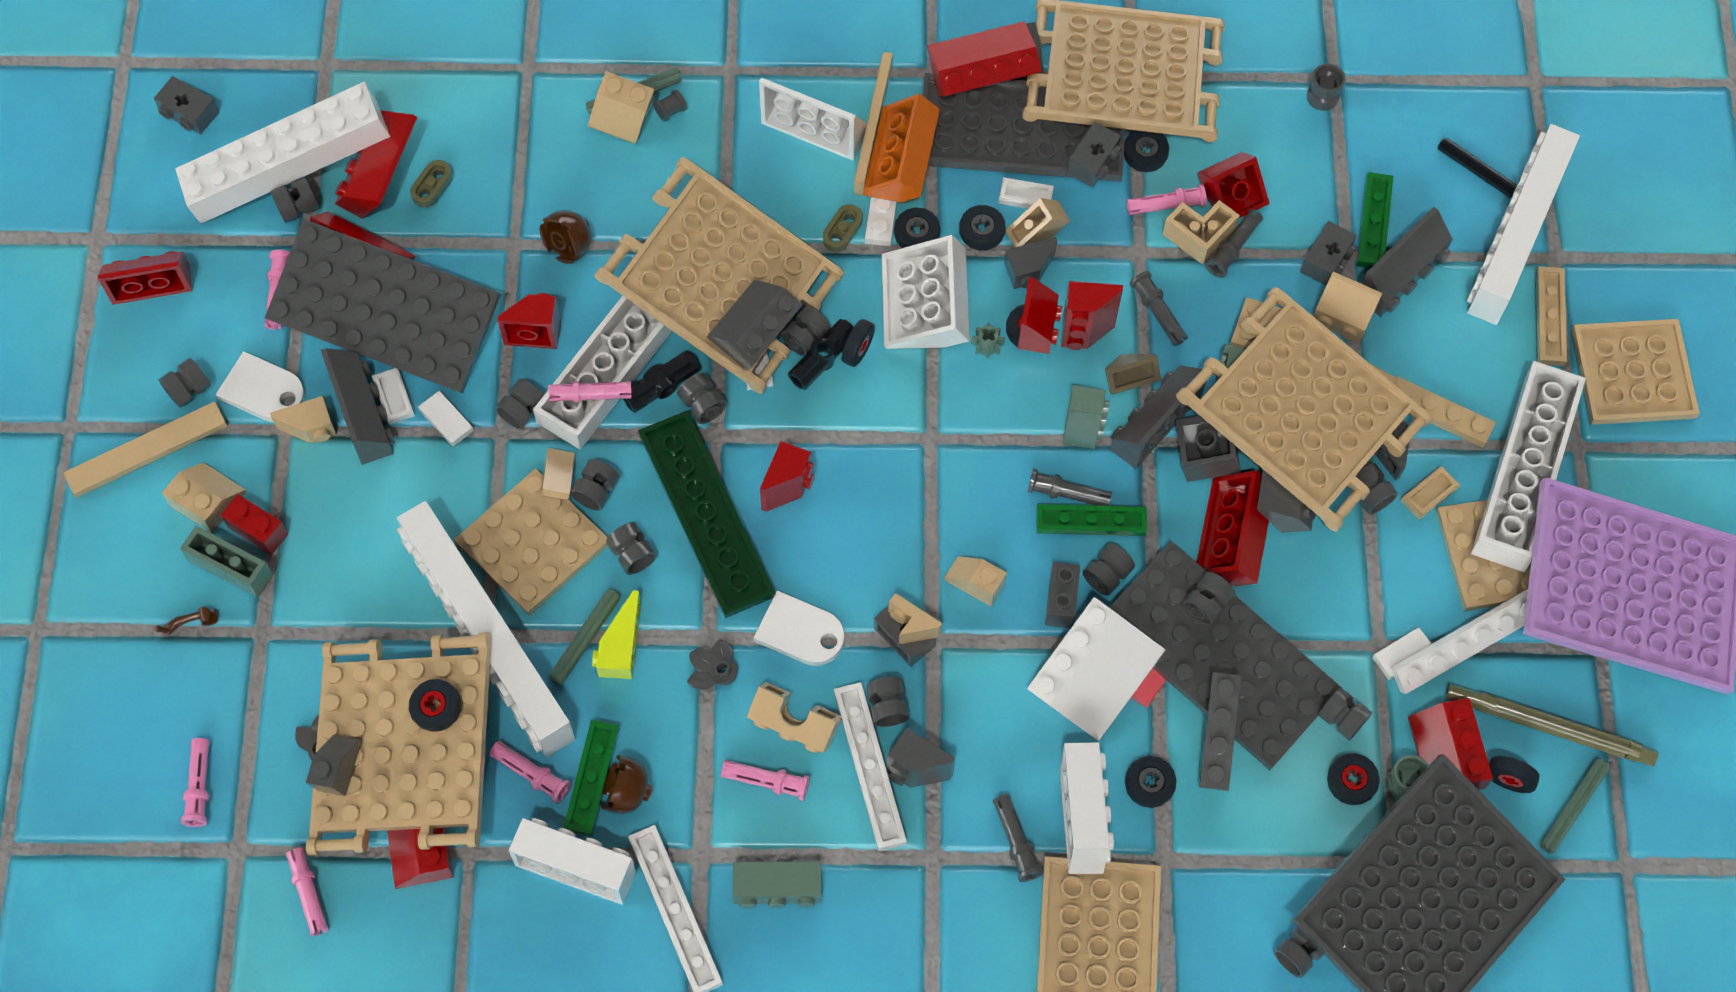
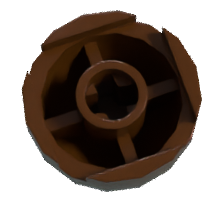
[539,210,591,264]
[601,755,652,814]

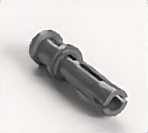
[1206,209,1263,278]
[1130,271,1188,346]
[1027,468,1112,506]
[993,794,1043,882]

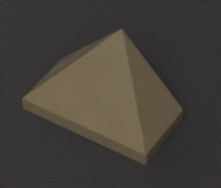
[1105,354,1161,395]

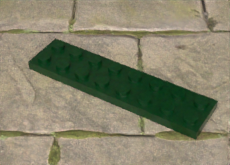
[638,410,776,618]

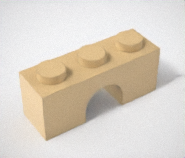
[747,682,842,753]

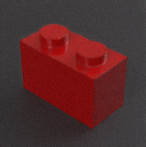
[221,494,288,555]

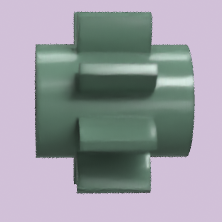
[971,323,1005,358]

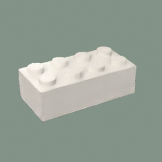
[1059,742,1114,874]
[509,818,636,905]

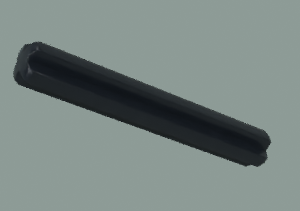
[1438,138,1517,198]

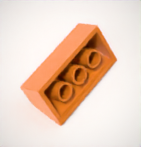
[863,93,940,203]

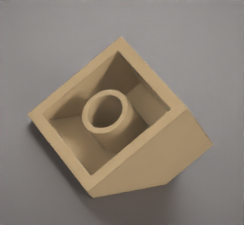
[588,71,654,144]
[1313,272,1382,343]
[162,462,247,534]

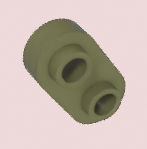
[410,160,452,207]
[823,204,862,252]

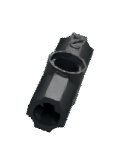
[788,319,854,390]
[623,350,700,413]

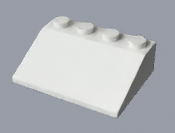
[759,78,867,161]
[882,235,970,349]
[1027,597,1166,741]

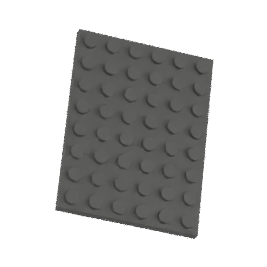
[1291,754,1566,992]

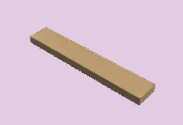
[854,52,893,196]
[63,401,228,498]

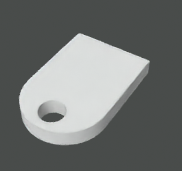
[216,351,305,422]
[753,591,844,666]

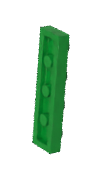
[1356,172,1394,268]
[1036,504,1147,536]
[563,720,620,837]

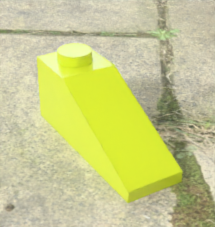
[592,590,641,679]

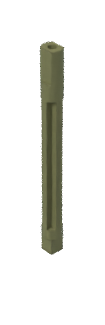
[1446,683,1659,767]

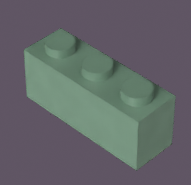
[1063,385,1110,449]
[180,526,273,597]
[733,861,821,908]

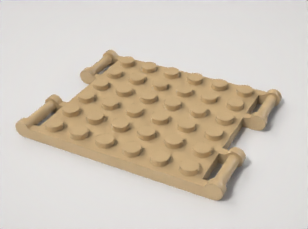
[1022,0,1225,142]
[594,157,844,394]
[1176,287,1432,531]
[306,632,491,855]

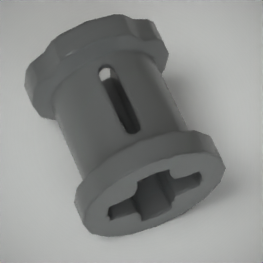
[653,89,687,122]

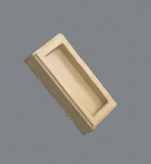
[541,448,574,500]
[1401,466,1460,520]

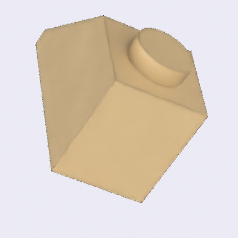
[1006,198,1070,247]
[270,396,336,443]
[944,556,1007,607]

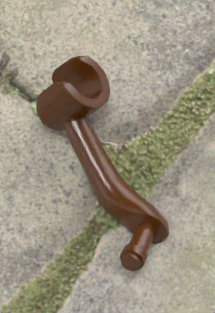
[154,607,218,636]

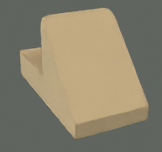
[888,593,942,644]

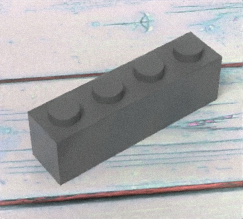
[1200,672,1242,791]

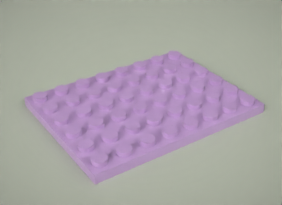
[1523,477,1736,695]

